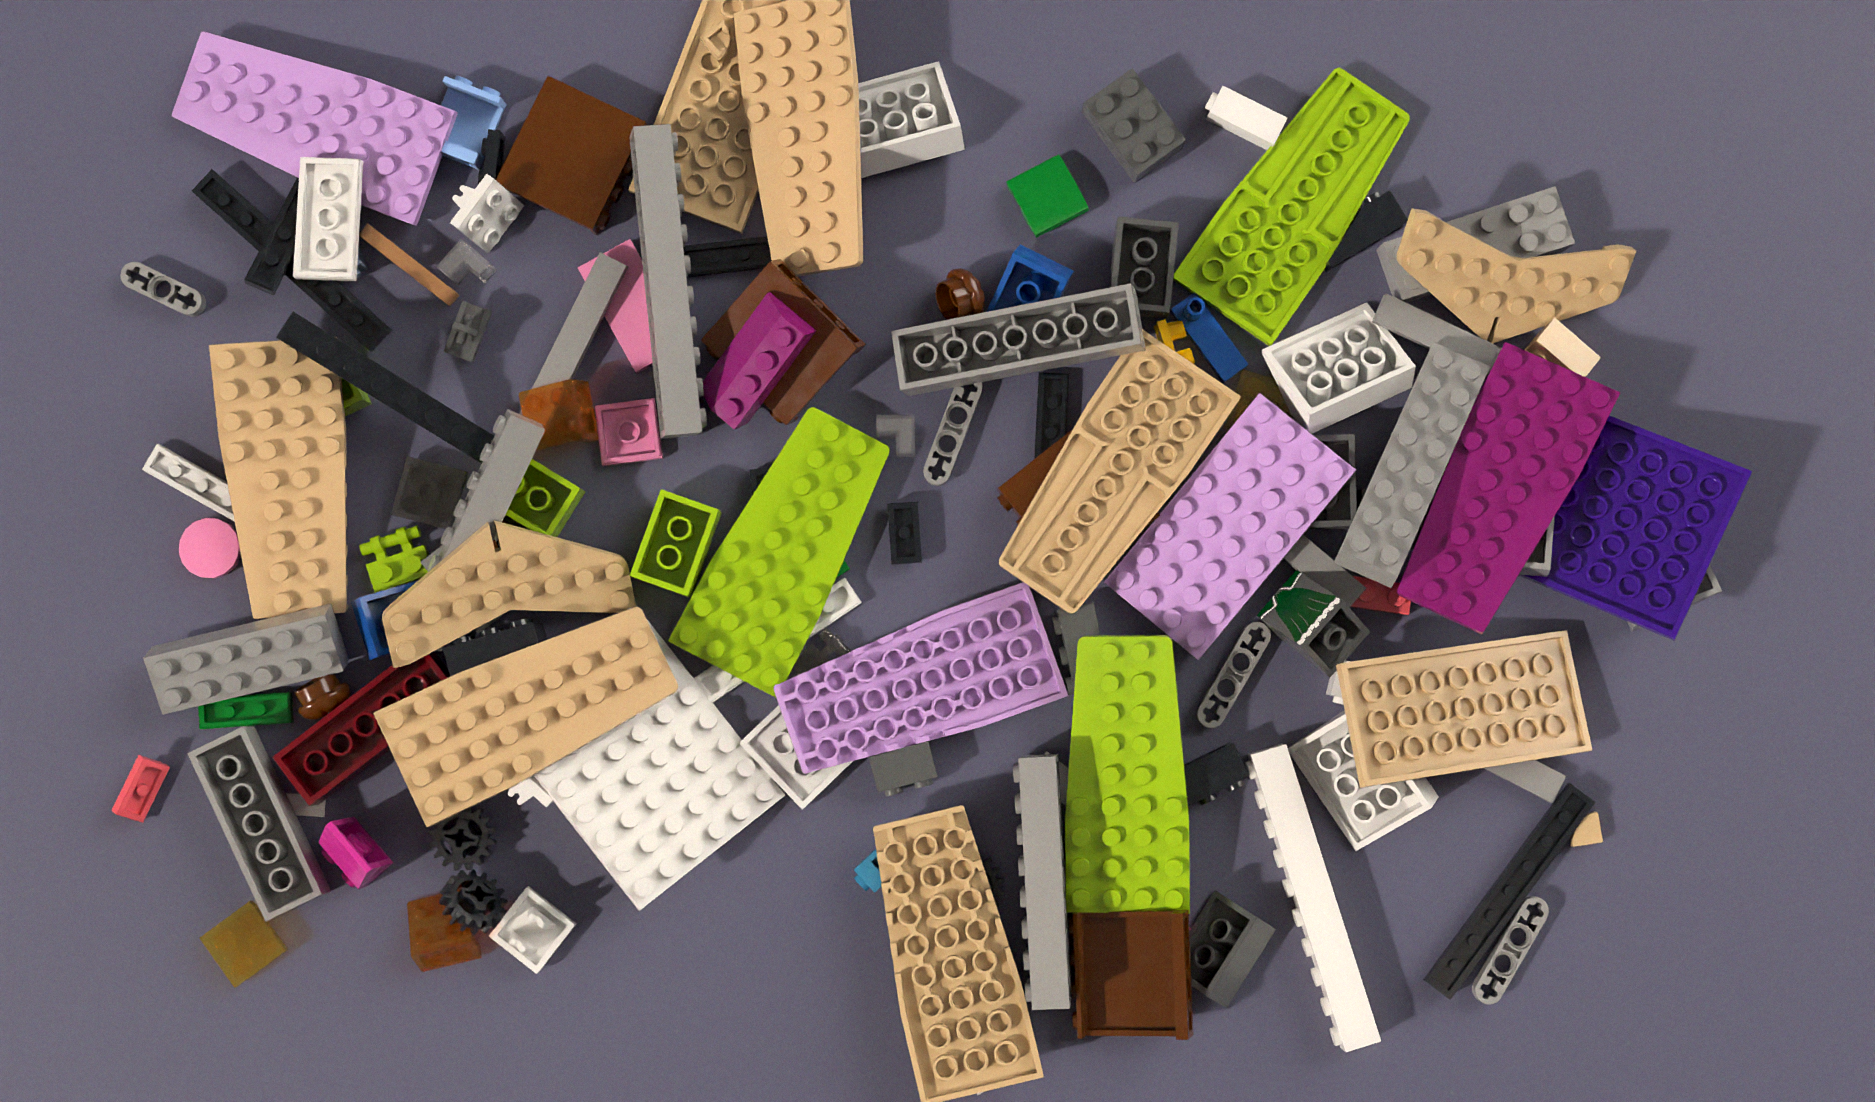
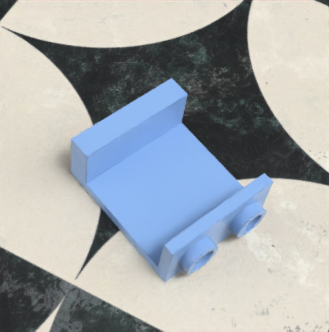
[441,76,507,170]

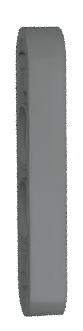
[923,382,983,486]
[1196,622,1271,728]
[1472,896,1549,1005]

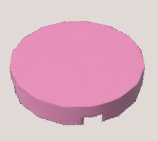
[179,518,240,579]

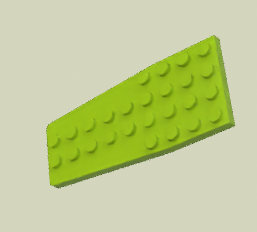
[1173,68,1410,346]
[668,407,890,698]
[1065,635,1190,914]

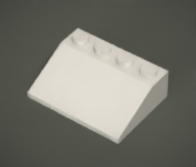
[858,61,965,178]
[1262,303,1416,434]
[1288,710,1439,851]

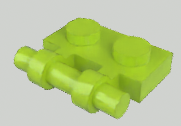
[359,525,429,593]

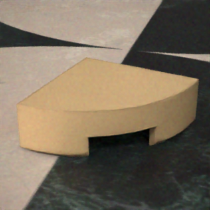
[700,19,731,63]
[1570,811,1603,847]

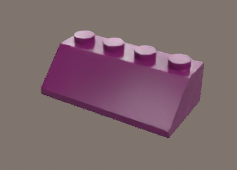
[703,292,816,430]

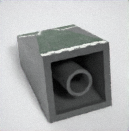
[1257,570,1370,677]

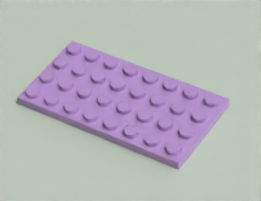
[1104,393,1356,660]

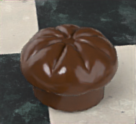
[936,268,985,320]
[294,673,350,720]

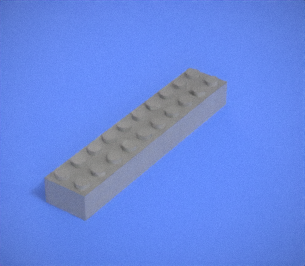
[629,124,707,439]

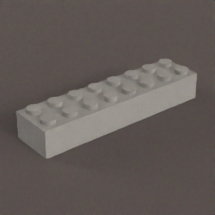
[891,283,1146,396]
[1334,342,1490,588]
[1013,753,1072,1010]

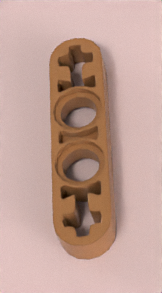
[359,223,460,307]

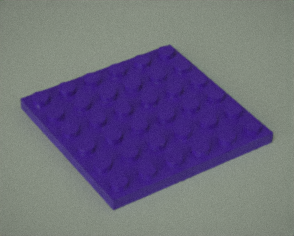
[1518,415,1752,641]

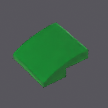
[1006,154,1089,238]

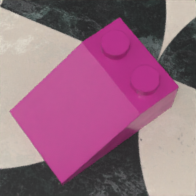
[318,817,394,889]

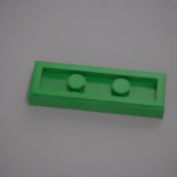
[198,692,294,729]

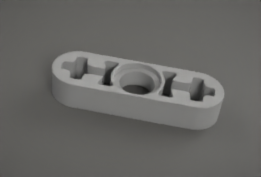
[120,262,206,317]

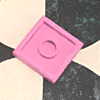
[595,398,663,467]

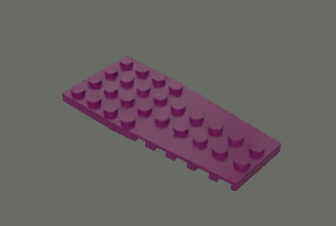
[1397,342,1621,634]

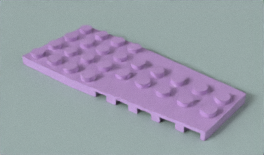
[172,32,458,226]
[773,582,1068,774]

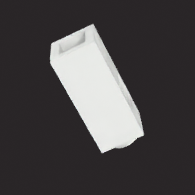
[1205,86,1287,150]

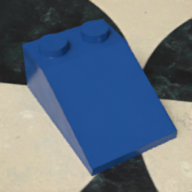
[986,244,1074,312]
[351,581,417,660]

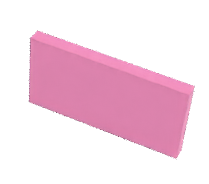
[578,239,653,373]

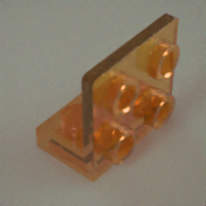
[519,379,599,451]
[407,889,482,972]

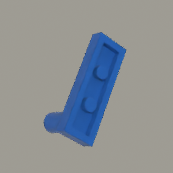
[1170,293,1249,383]

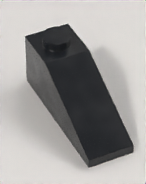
[1324,190,1408,272]

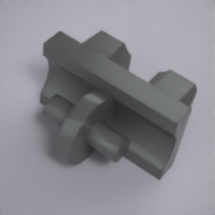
[443,301,492,363]

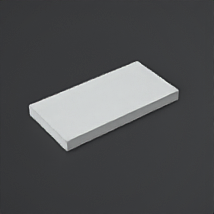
[293,157,363,281]

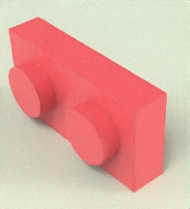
[1350,576,1411,615]
[111,755,170,823]

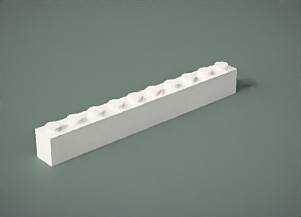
[1245,743,1381,1052]

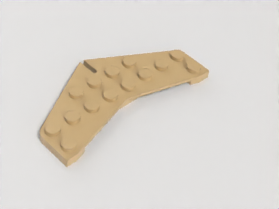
[1397,208,1636,344]
[382,520,636,668]

